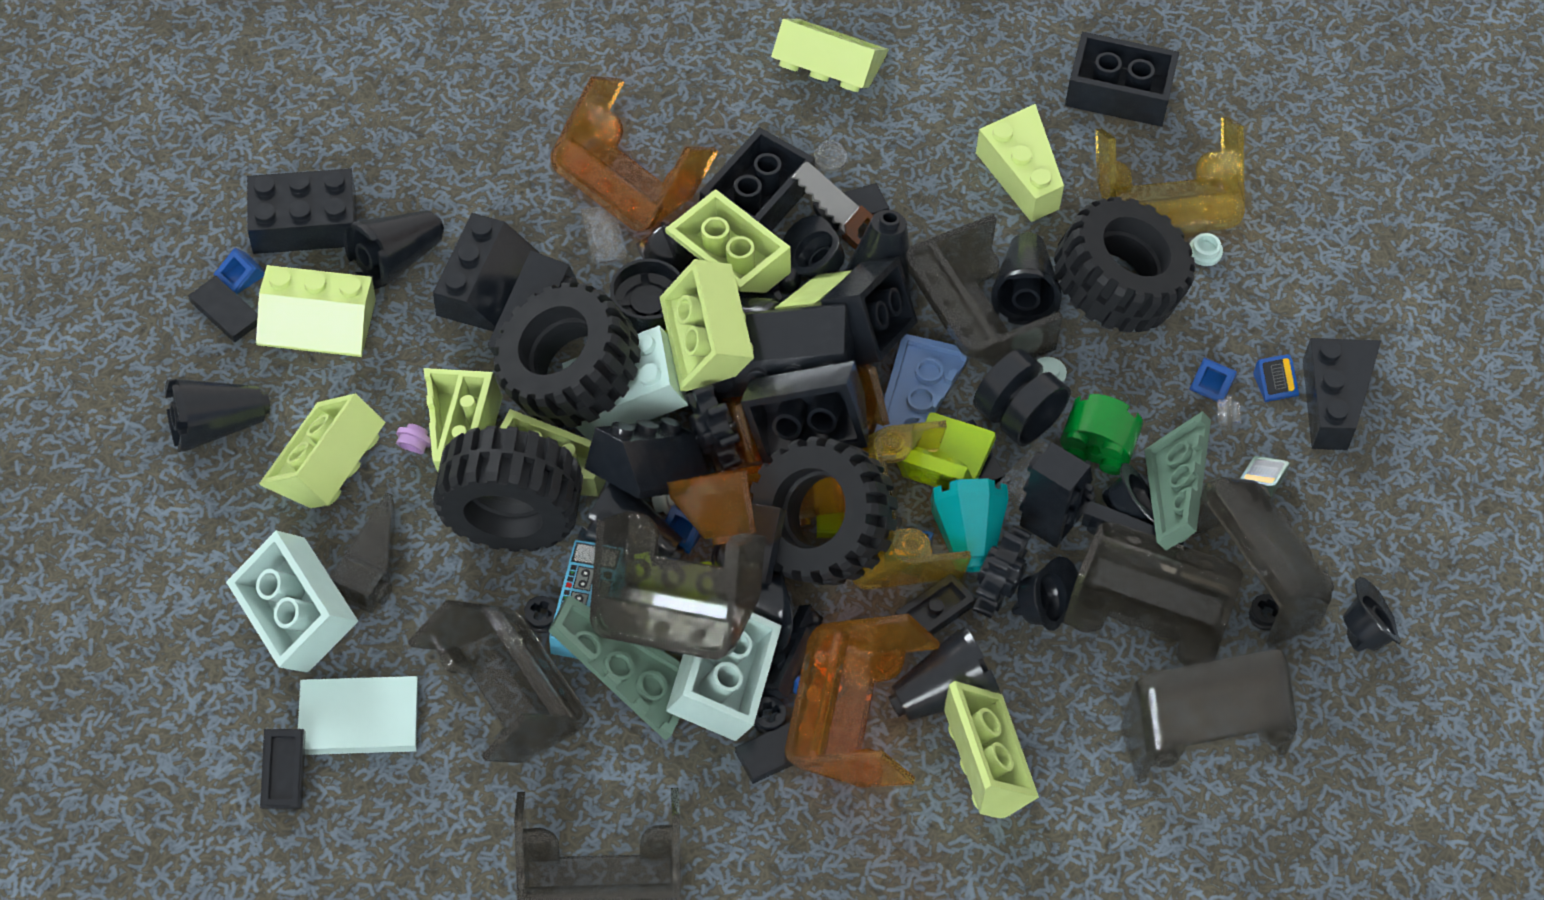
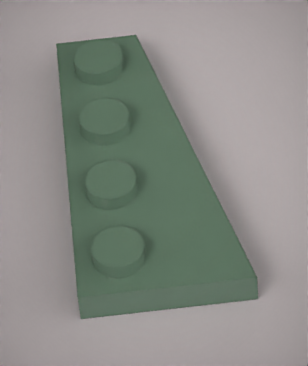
[1144,411,1211,551]
[549,595,681,741]

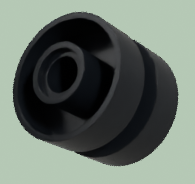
[610,258,680,334]
[973,349,1071,446]

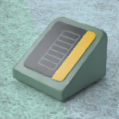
[1237,456,1290,501]

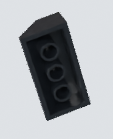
[712,303,859,399]

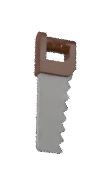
[792,162,873,250]

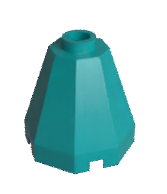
[930,478,1009,573]

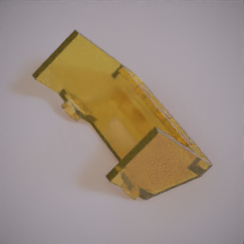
[1095,116,1245,233]
[833,420,971,589]

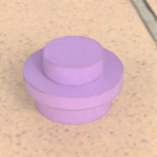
[396,424,431,454]

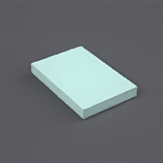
[298,676,418,755]

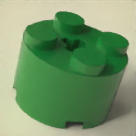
[1060,394,1143,475]

